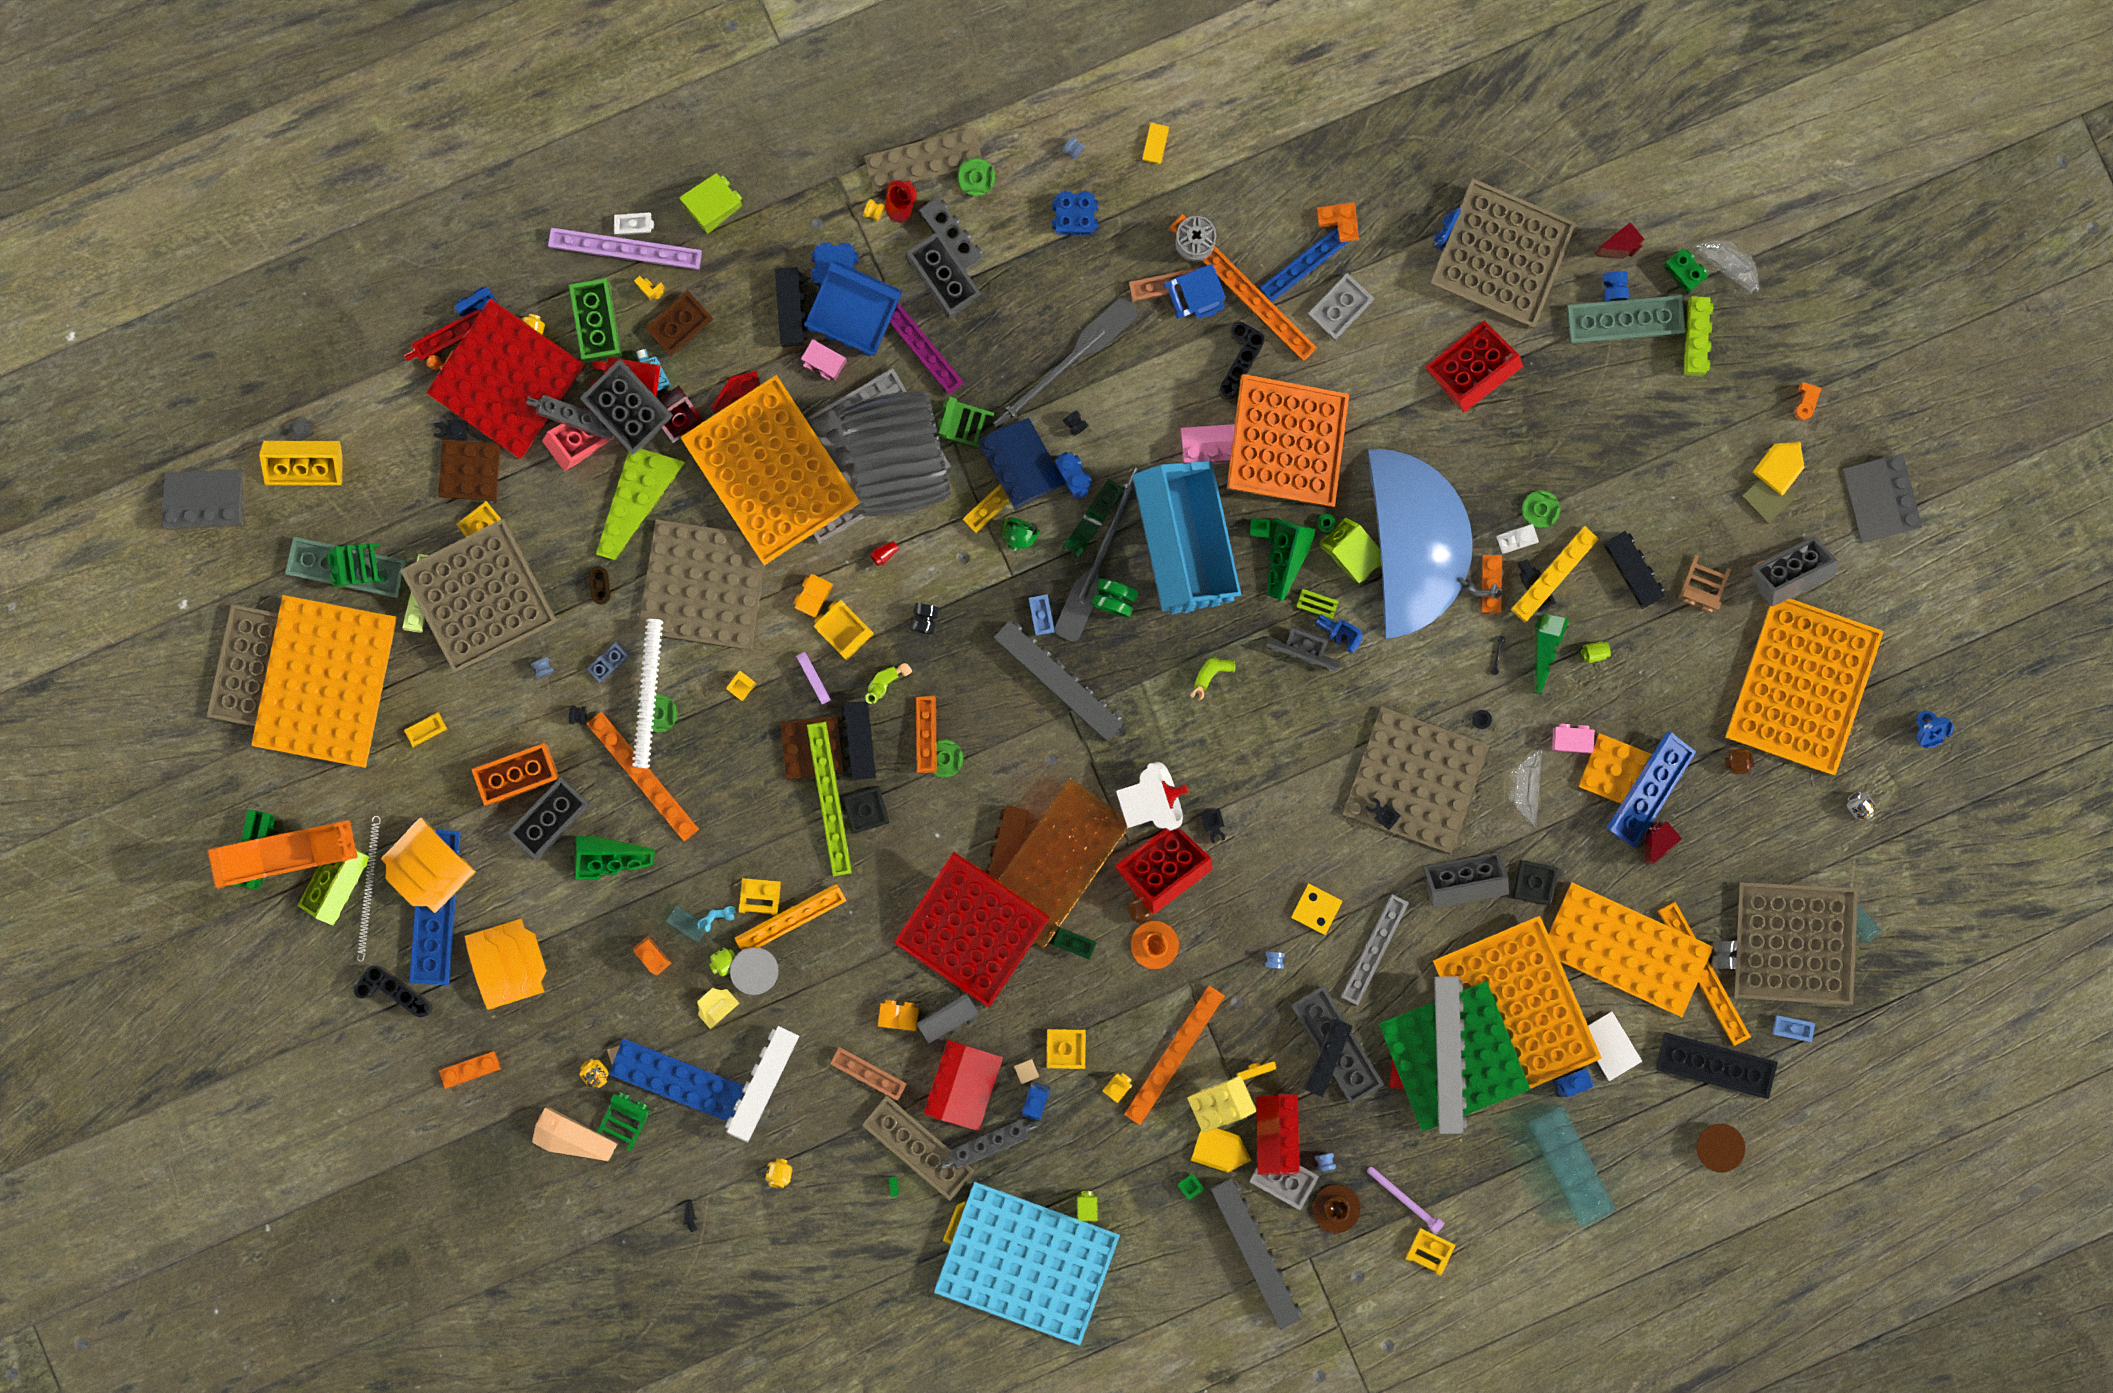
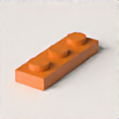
[1481,555,1502,613]
[439,1051,501,1089]

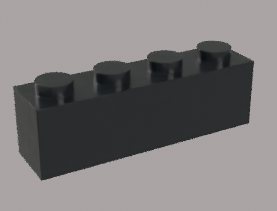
[775,267,807,347]
[1603,531,1665,609]
[841,701,876,781]
[1303,1018,1353,1098]

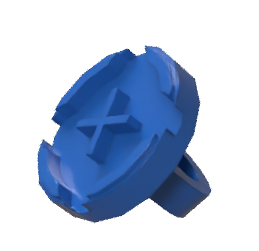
[1916,711,1954,748]

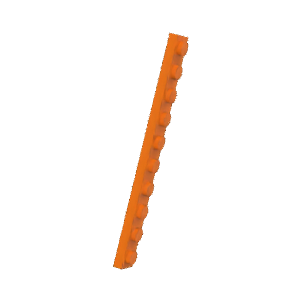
[1169,214,1317,362]

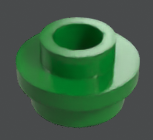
[1317,514,1336,533]

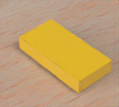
[1142,123,1169,165]
[404,712,448,747]

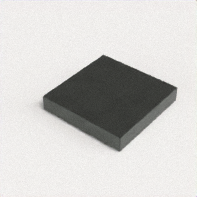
[842,786,890,834]
[1513,860,1559,905]

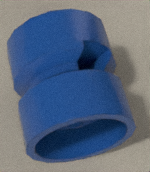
[1603,271,1629,302]

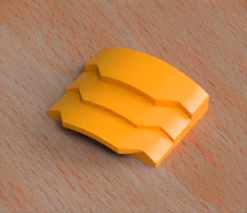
[381,817,477,913]
[465,918,547,1010]

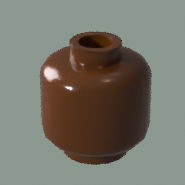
[1725,748,1754,775]
[1128,896,1154,924]

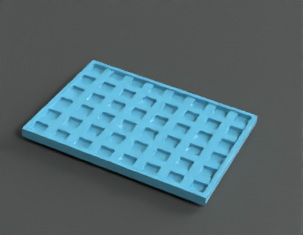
[934,1181,1120,1345]

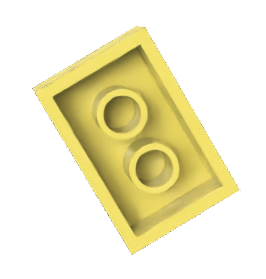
[1187,1075,1256,1133]

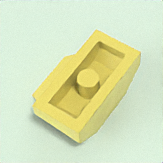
[697,988,740,1029]

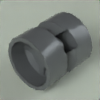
[1712,940,1738,969]

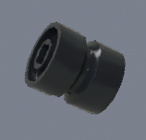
[909,603,939,634]

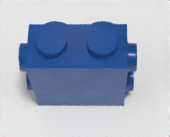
[1052,191,1098,236]
[811,242,858,287]
[1055,452,1092,500]

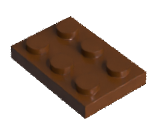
[645,290,714,357]

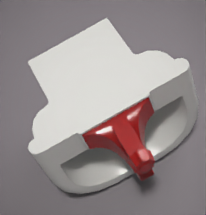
[1116,762,1189,830]

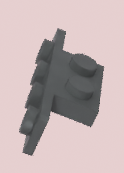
[1266,626,1340,671]

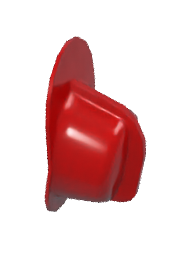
[885,180,917,223]

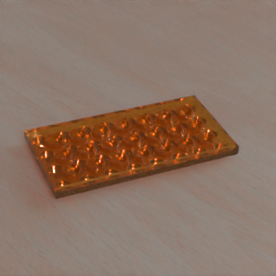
[997,778,1128,949]

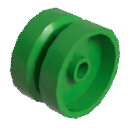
[1091,579,1139,618]

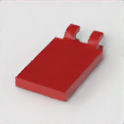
[590,357,661,396]

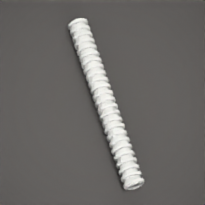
[632,619,663,768]

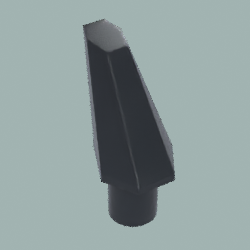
[683,1200,697,1232]

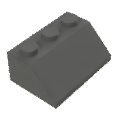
[917,993,979,1044]

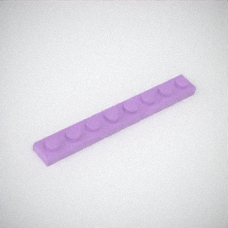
[548,228,702,270]

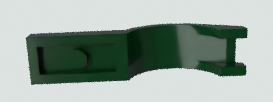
[1062,479,1124,558]
[1036,922,1097,960]

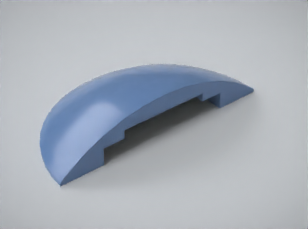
[1368,449,1472,639]

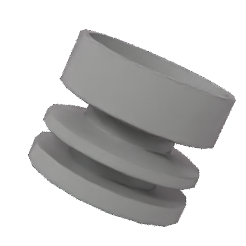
[1175,216,1217,262]

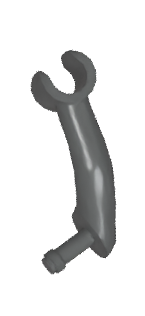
[1459,577,1503,599]

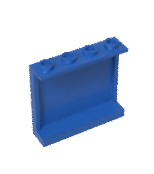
[805,260,903,356]

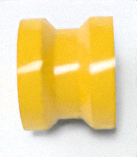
[863,199,884,222]

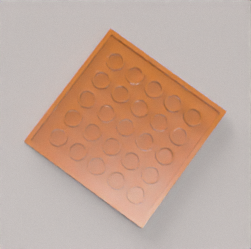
[1227,374,1349,507]

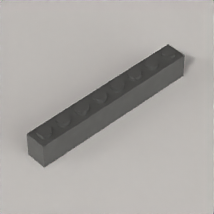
[994,621,1123,741]
[1210,1178,1302,1330]

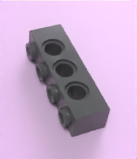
[919,197,984,272]

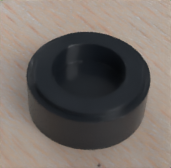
[1472,710,1492,729]

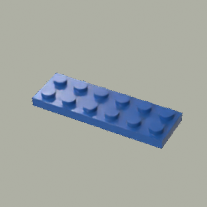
[1606,731,1696,849]

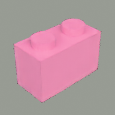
[801,339,846,381]
[1552,724,1595,754]

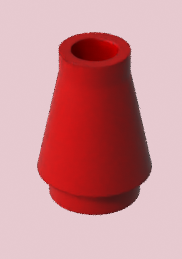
[870,541,899,567]

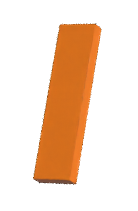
[916,696,937,774]

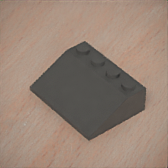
[580,359,673,455]
[1842,453,1922,543]
[162,469,245,530]

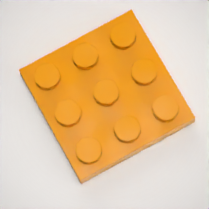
[1578,733,1652,804]

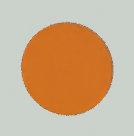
[1131,921,1179,969]

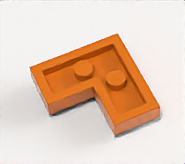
[1317,202,1359,242]

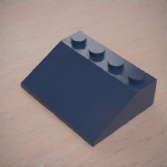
[977,418,1065,511]

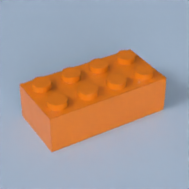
[471,743,560,806]

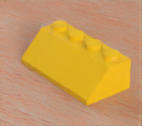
[259,441,342,485]

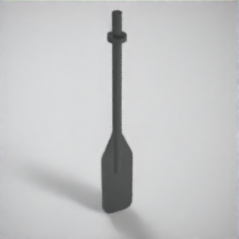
[993,298,1138,429]
[1055,468,1142,642]

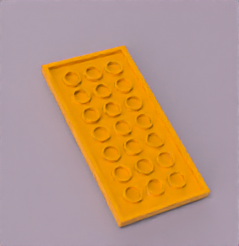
[1548,882,1713,1017]

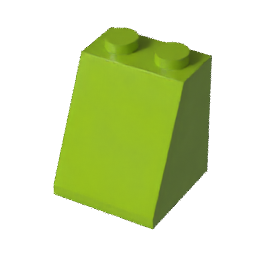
[680,173,742,235]
[1318,518,1381,583]

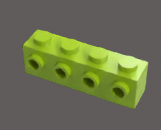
[1683,296,1713,377]

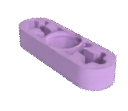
[796,651,831,705]

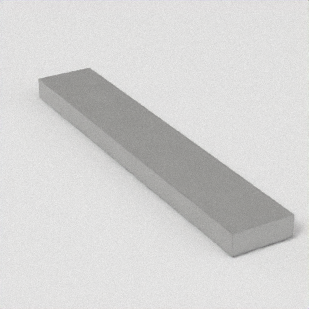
[1340,894,1409,1006]

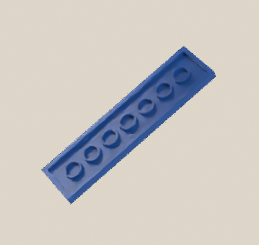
[409,830,461,985]
[608,1038,745,1121]

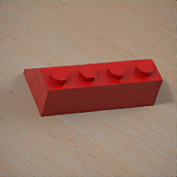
[1256,1094,1300,1175]

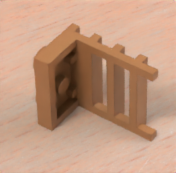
[1678,555,1731,613]

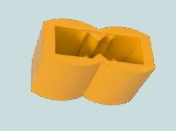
[793,574,833,619]
[878,1000,919,1031]

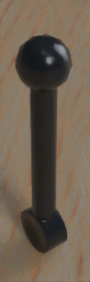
[1491,636,1505,675]

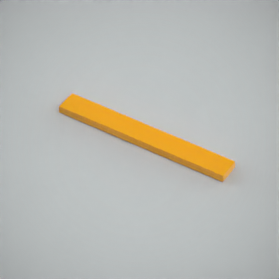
[1658,902,1751,1046]

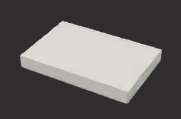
[1588,1011,1642,1081]

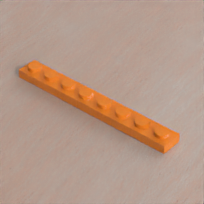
[586,711,699,842]
[1124,985,1225,1125]

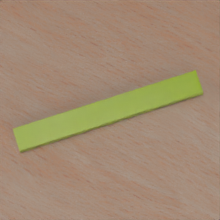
[807,722,852,876]

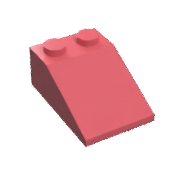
[542,408,615,471]

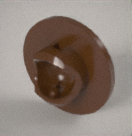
[1696,1124,1745,1172]
[1312,1184,1361,1233]

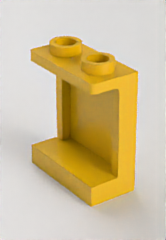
[814,600,874,660]

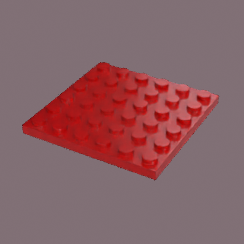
[426,298,586,459]
[894,852,1050,1008]

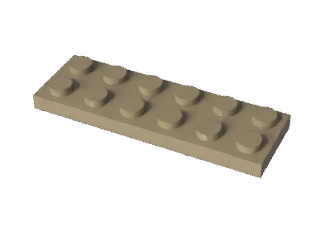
[864,127,982,194]
[862,1095,975,1201]

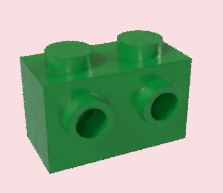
[1663,248,1708,294]

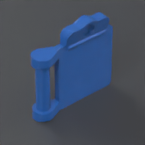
[1163,264,1226,319]

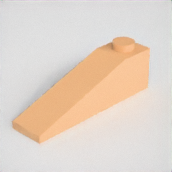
[532,1108,617,1161]

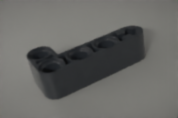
[1219,321,1265,400]
[354,966,433,1017]

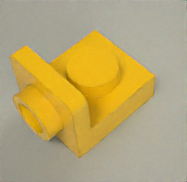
[634,276,665,301]
[1102,1073,1132,1103]

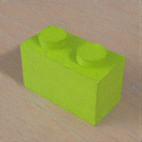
[1077,1191,1098,1221]

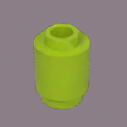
[1581,641,1611,663]

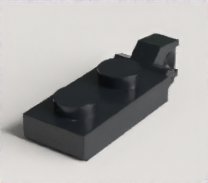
[1518,559,1556,612]

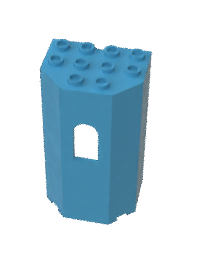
[1133,461,1241,615]

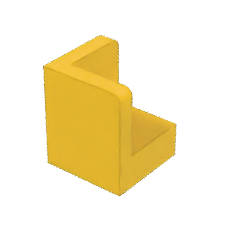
[726,671,757,701]

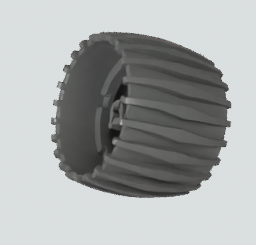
[839,391,951,517]

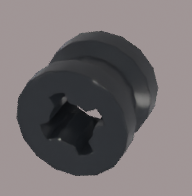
[569,705,587,725]

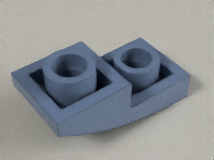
[587,642,630,683]

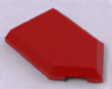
[710,370,760,413]

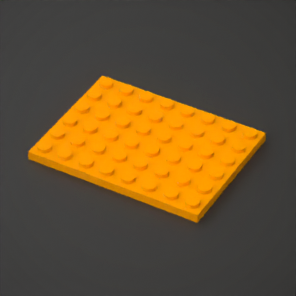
[680,375,861,566]
[251,595,397,768]
[1725,598,1884,776]
[1433,915,1602,1089]

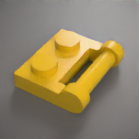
[739,878,781,916]
[1405,1228,1455,1276]

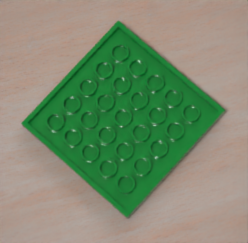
[1378,981,1531,1132]

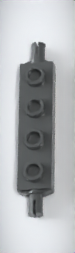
[526,395,615,440]
[939,1120,1038,1170]

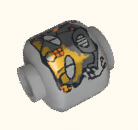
[1847,791,1876,820]

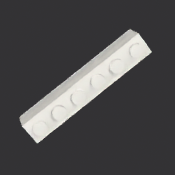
[725,1026,799,1143]

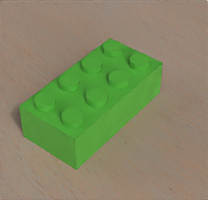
[569,278,622,363]

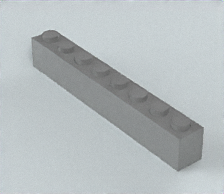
[1434,976,1467,1134]

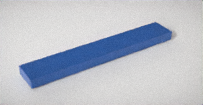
[1259,226,1360,302]

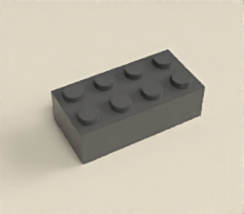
[507,777,591,860]

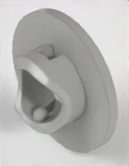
[730,947,779,995]

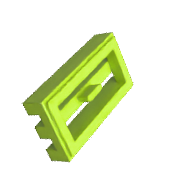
[1296,589,1339,619]

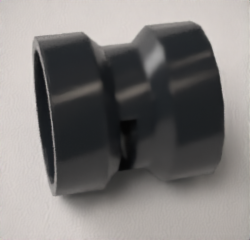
[1062,410,1089,436]

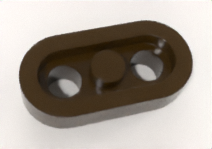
[589,566,611,605]

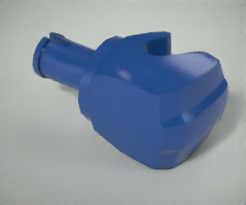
[1315,614,1363,654]

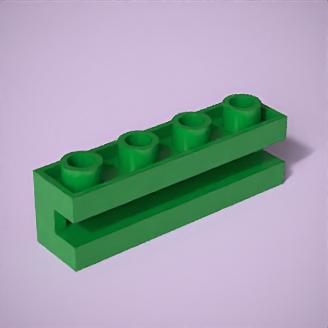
[232,809,276,890]

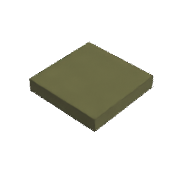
[1741,479,1796,524]

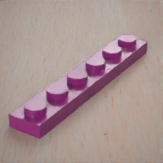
[889,303,964,395]

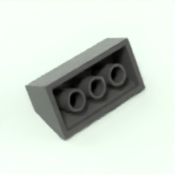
[906,232,981,319]
[1751,536,1838,607]
[1424,852,1509,909]

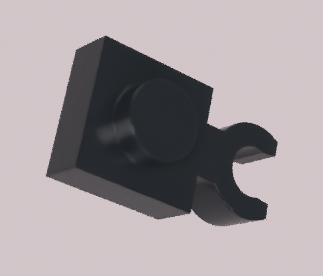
[434,420,468,440]
[1365,798,1401,831]
[1201,808,1225,844]

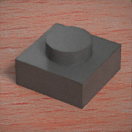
[287,416,314,441]

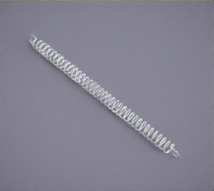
[357,816,380,962]

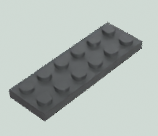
[1291,985,1384,1105]

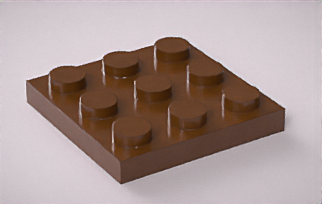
[438,440,501,501]
[780,716,844,780]

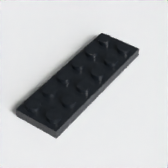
[1655,1032,1778,1099]

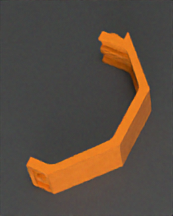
[208,820,358,888]

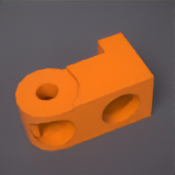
[1794,382,1822,421]

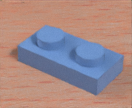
[1029,594,1055,636]
[1772,1015,1815,1042]

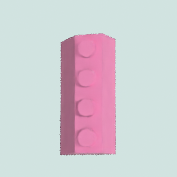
[1181,424,1235,464]

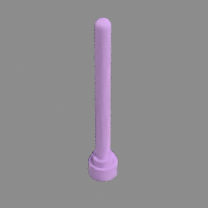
[1367,1167,1445,1235]

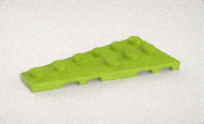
[596,449,685,561]

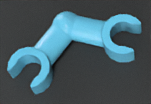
[697,906,736,932]

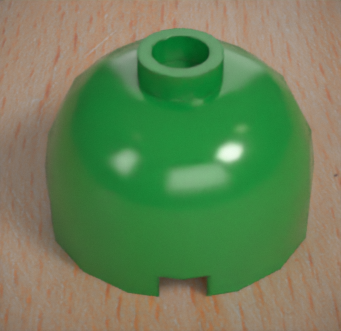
[1000,517,1040,551]

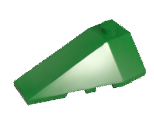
[1267,517,1316,601]
[1534,613,1569,695]
[574,836,655,880]

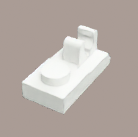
[614,213,654,235]
[1497,524,1539,554]

